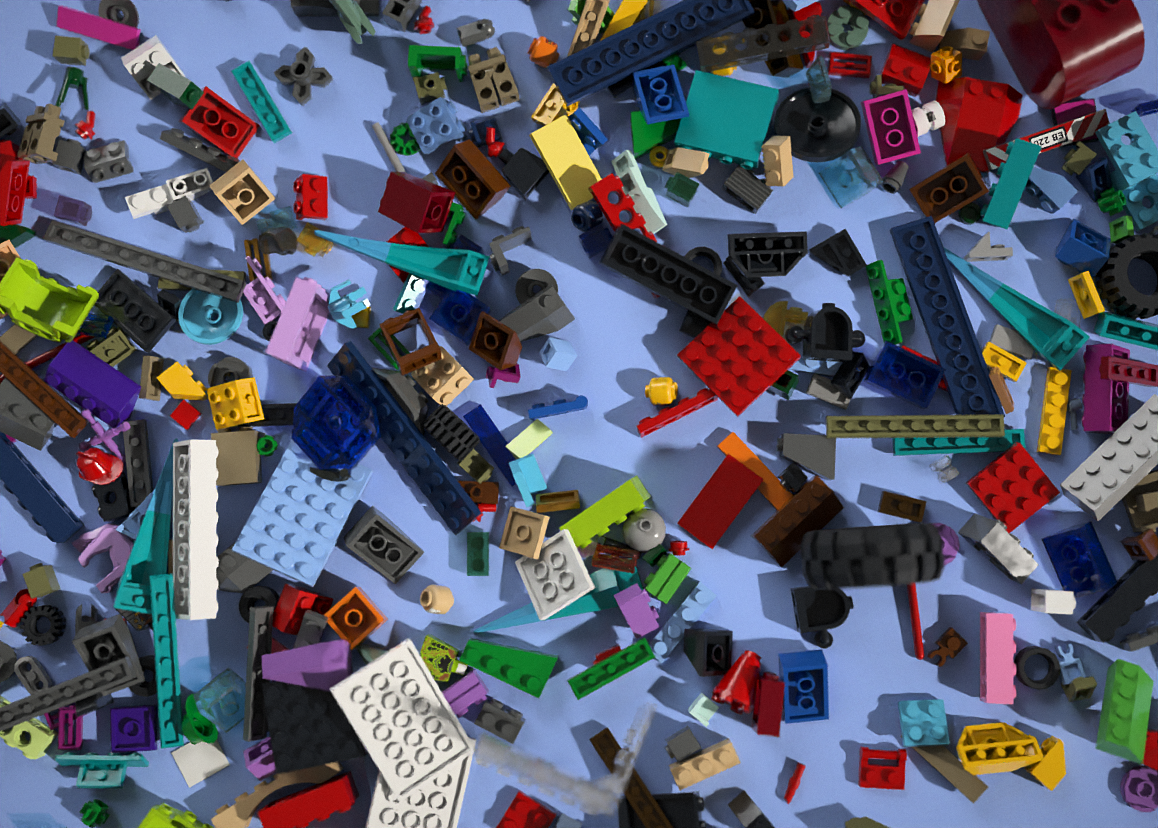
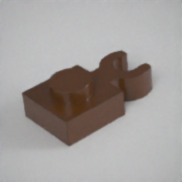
[927,627,968,667]

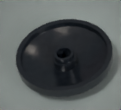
[774,87,861,162]

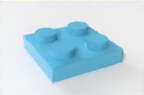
[898,699,950,747]

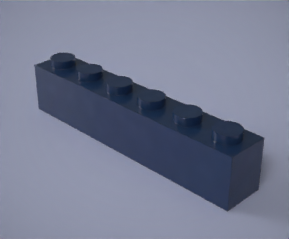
[0,432,84,543]

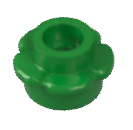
[257,435,278,457]

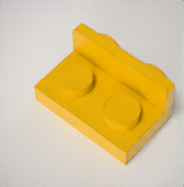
[531,83,580,126]

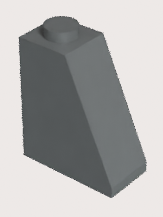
[777,433,836,480]

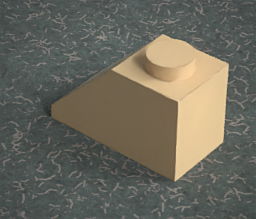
[938,28,990,61]

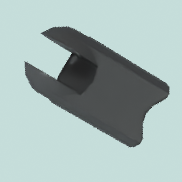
[457,19,495,47]
[75,604,97,636]

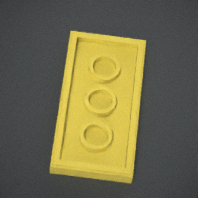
[529,114,601,210]

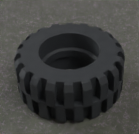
[1096,233,1158,319]

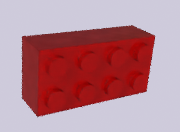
[258,771,360,828]

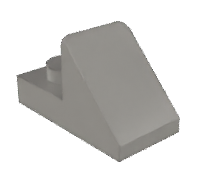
[963,232,1013,262]

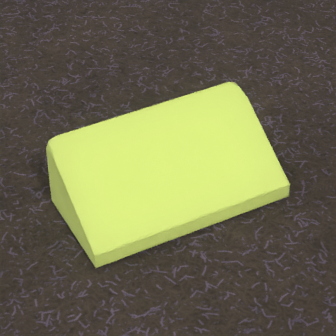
[505,419,553,459]

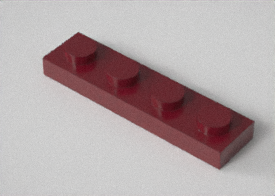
[1099,356,1158,387]

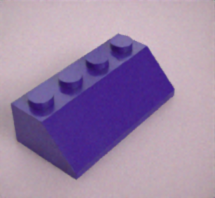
[44,340,141,428]

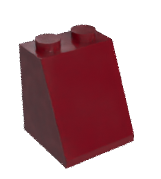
[378,172,456,233]

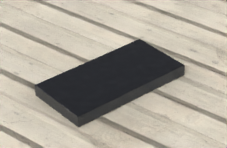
[94,269,176,353]

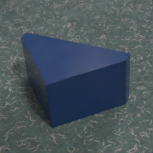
[1075,157,1112,202]

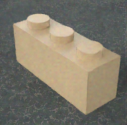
[669,738,740,791]

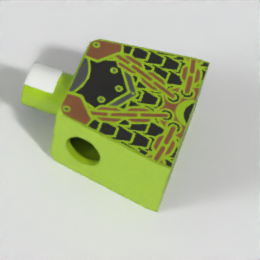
[419,634,468,681]

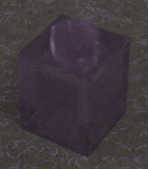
[54,195,92,227]

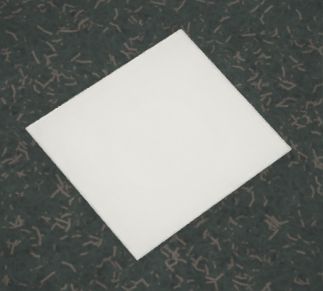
[172,740,230,788]

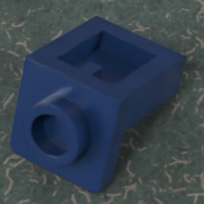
[468,118,502,148]

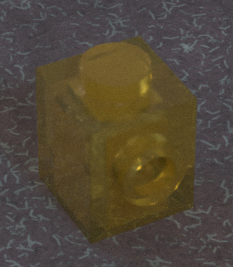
[296,222,333,257]

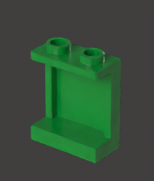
[408,45,468,82]

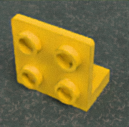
[207,377,264,430]

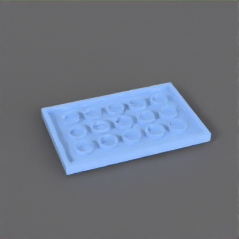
[232,435,373,588]

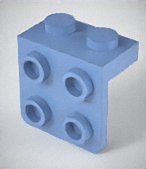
[407,97,467,154]

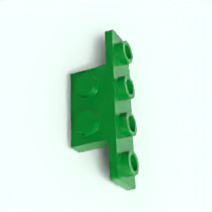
[865,260,913,347]

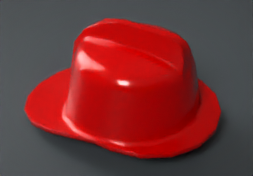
[76,448,123,485]

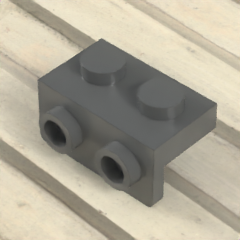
[84,140,134,183]

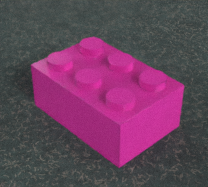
[861,89,921,165]

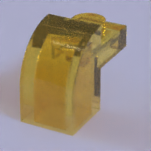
[762,301,808,337]

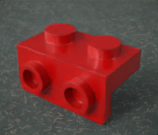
[293,174,328,220]

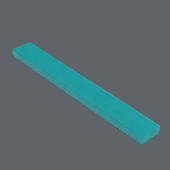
[149,573,184,749]

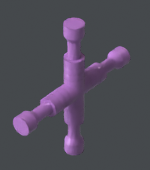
[79,408,130,463]

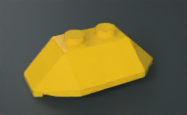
[956,722,1044,775]

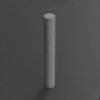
[372,123,406,173]

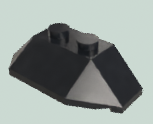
[728,231,808,278]

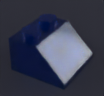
[429,289,491,346]

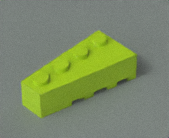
[559,475,651,549]

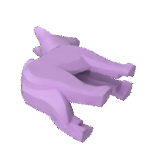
[72,523,169,594]

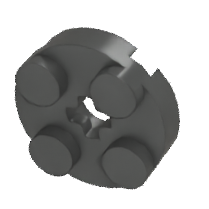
[208,357,253,387]

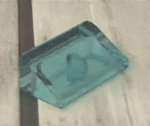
[806,55,832,103]

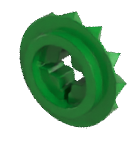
[390,122,421,156]

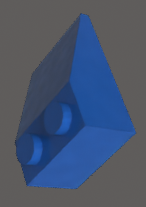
[633,65,689,124]
[778,649,829,724]

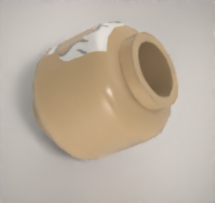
[420,584,454,614]

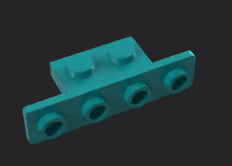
[55,752,149,789]

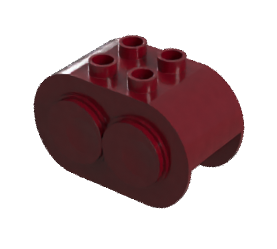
[977,0,1145,109]

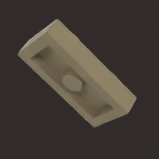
[139,355,164,401]

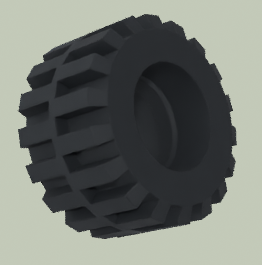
[423,404,480,460]

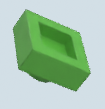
[1109,215,1134,244]

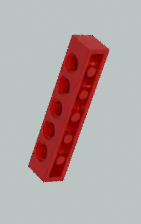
[588,173,660,298]

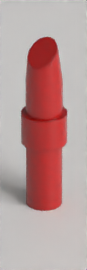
[784,762,806,804]

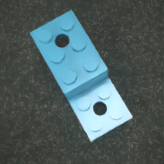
[1095,111,1158,232]

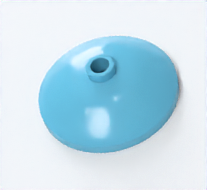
[178,289,243,345]

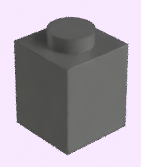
[52,139,87,174]
[167,196,204,233]
[665,725,701,762]

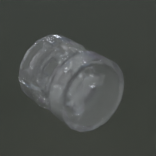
[929,455,960,484]

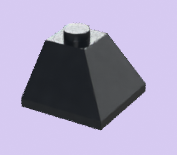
[683,629,733,676]

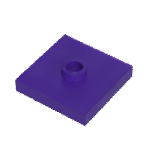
[110,705,157,753]

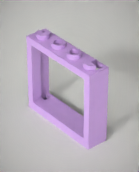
[266,277,330,372]

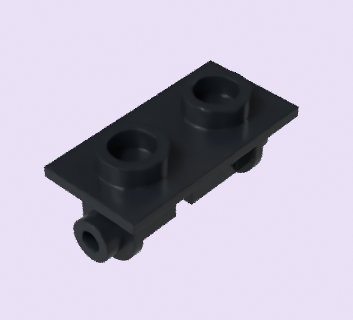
[723,257,765,297]

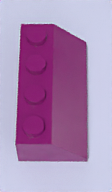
[1082,344,1130,434]

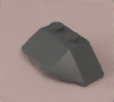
[371,367,429,436]
[216,542,273,593]

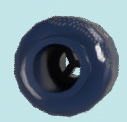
[571,201,603,232]

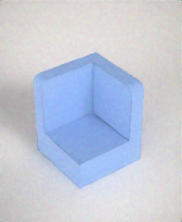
[539,337,577,371]

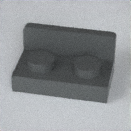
[474,698,526,744]

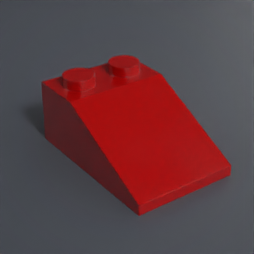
[179,86,260,158]
[0,160,30,226]

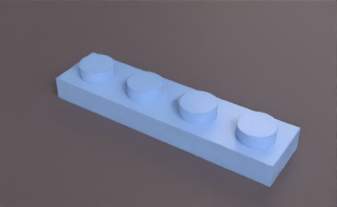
[649,581,717,663]

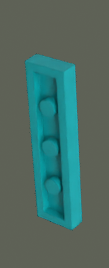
[231,61,292,144]

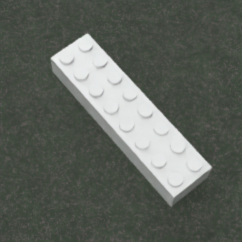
[173,440,218,620]

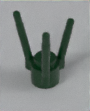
[55,67,89,110]

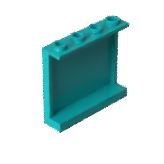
[674,70,779,170]

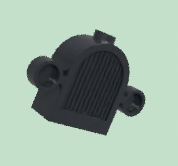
[785,303,865,362]
[790,579,853,649]

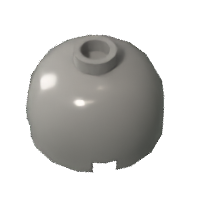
[622,508,666,553]

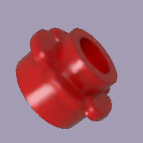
[668,541,690,555]

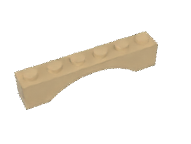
[211,762,343,828]

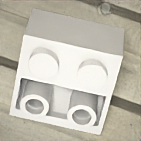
[121,35,185,100]

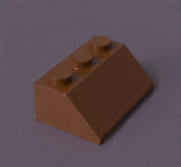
[435,139,511,220]

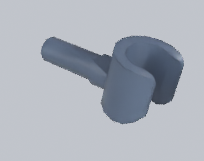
[1067,398,1082,430]

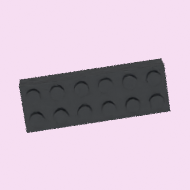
[599,224,737,324]

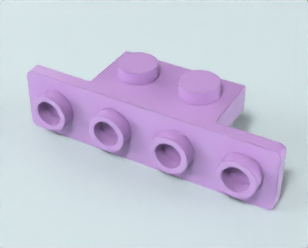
[243,256,286,325]

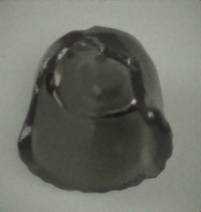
[258,227,298,256]

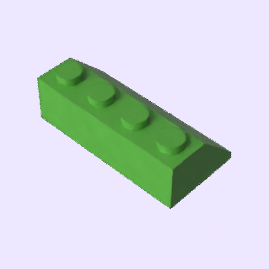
[1095,659,1154,764]

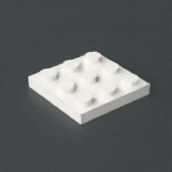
[515,529,595,620]

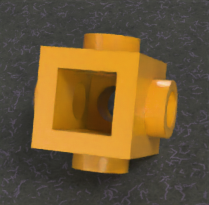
[931,46,962,84]

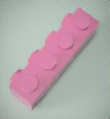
[980,612,1016,704]

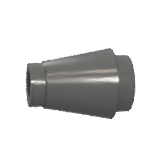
[881,161,909,194]

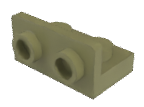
[86,327,137,367]

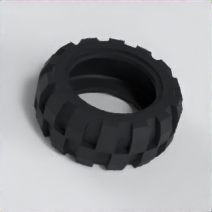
[800,523,944,589]

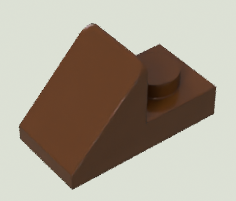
[1120,529,1158,561]

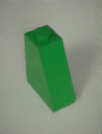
[630,111,681,159]

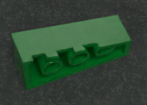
[459,638,558,699]

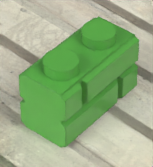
[643,553,691,604]

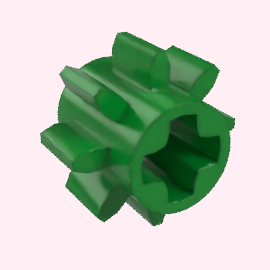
[1098,188,1126,216]
[79,799,110,828]

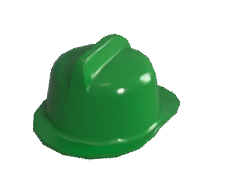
[182,694,218,745]

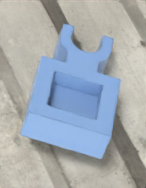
[1055,644,1086,685]

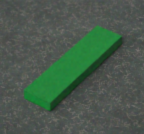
[567,637,655,700]

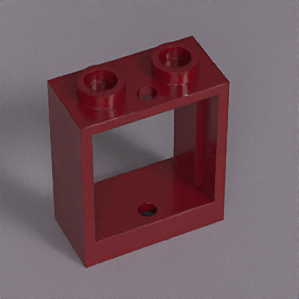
[751,672,785,737]

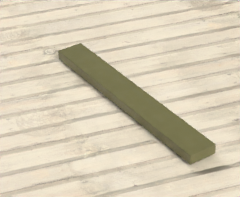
[825,414,1005,439]

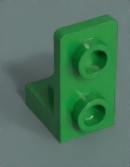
[443,202,465,249]

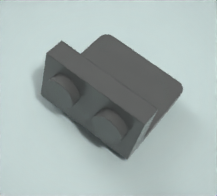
[489,226,532,276]

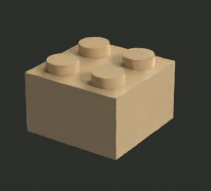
[209,159,275,225]

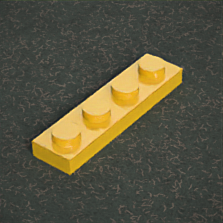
[1037,367,1072,455]

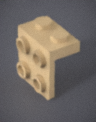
[411,346,474,406]

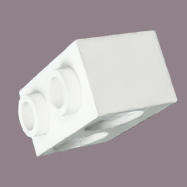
[1031,589,1076,615]

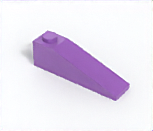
[262,640,353,692]

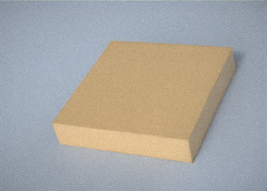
[499,506,550,559]

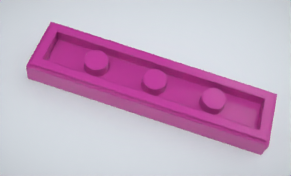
[57,5,141,50]

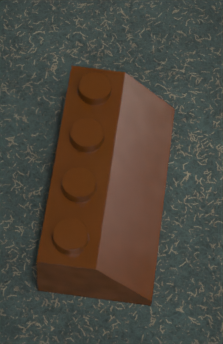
[751,475,844,568]

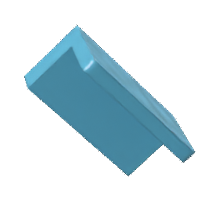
[509,454,547,507]

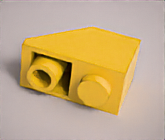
[156,362,208,401]
[1024,736,1066,791]

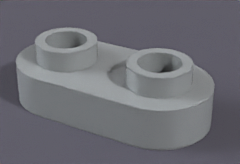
[14,656,52,695]

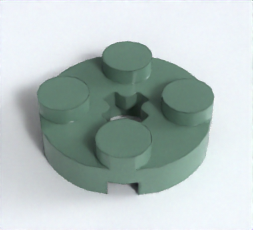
[825,6,869,50]

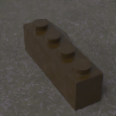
[743,0,804,78]

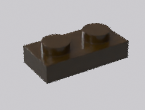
[877,491,926,523]

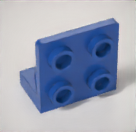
[568,107,608,156]

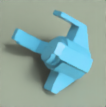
[328,279,370,329]

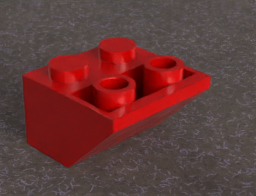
[273,583,333,636]

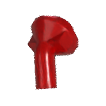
[414,6,434,34]
[75,111,95,140]
[486,127,505,158]
[473,503,496,522]

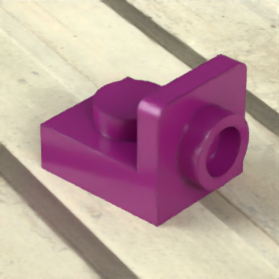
[486,364,521,388]

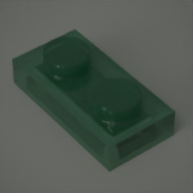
[467,532,489,576]

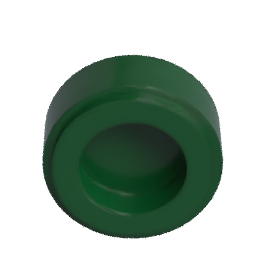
[958,202,981,225]

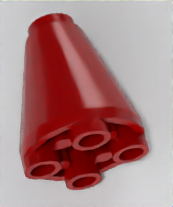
[711,650,761,715]

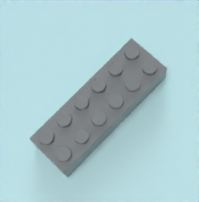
[1060,394,1158,521]

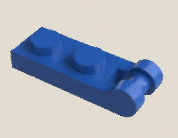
[528,395,588,420]

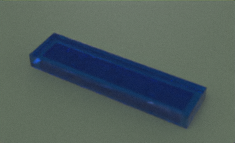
[463,404,517,487]

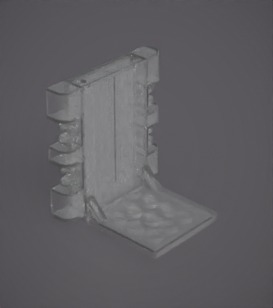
[473,702,658,818]

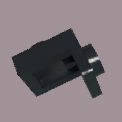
[157,290,180,321]
[778,463,808,493]

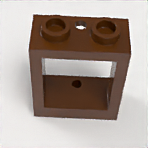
[379,308,442,376]

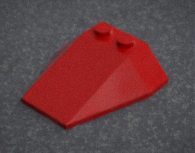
[935,77,1022,173]

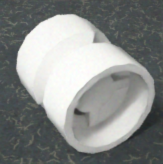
[911,100,945,137]

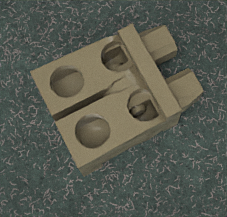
[468,47,520,113]
[17,104,65,164]

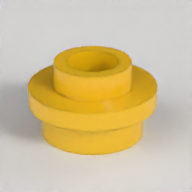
[649,146,668,167]

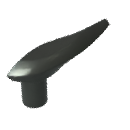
[310,467,351,482]

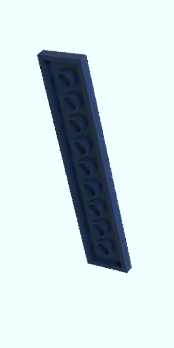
[547,0,755,106]
[890,216,1005,417]
[327,341,482,536]

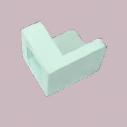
[688,692,719,727]

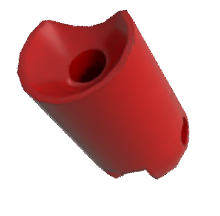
[0,589,37,628]

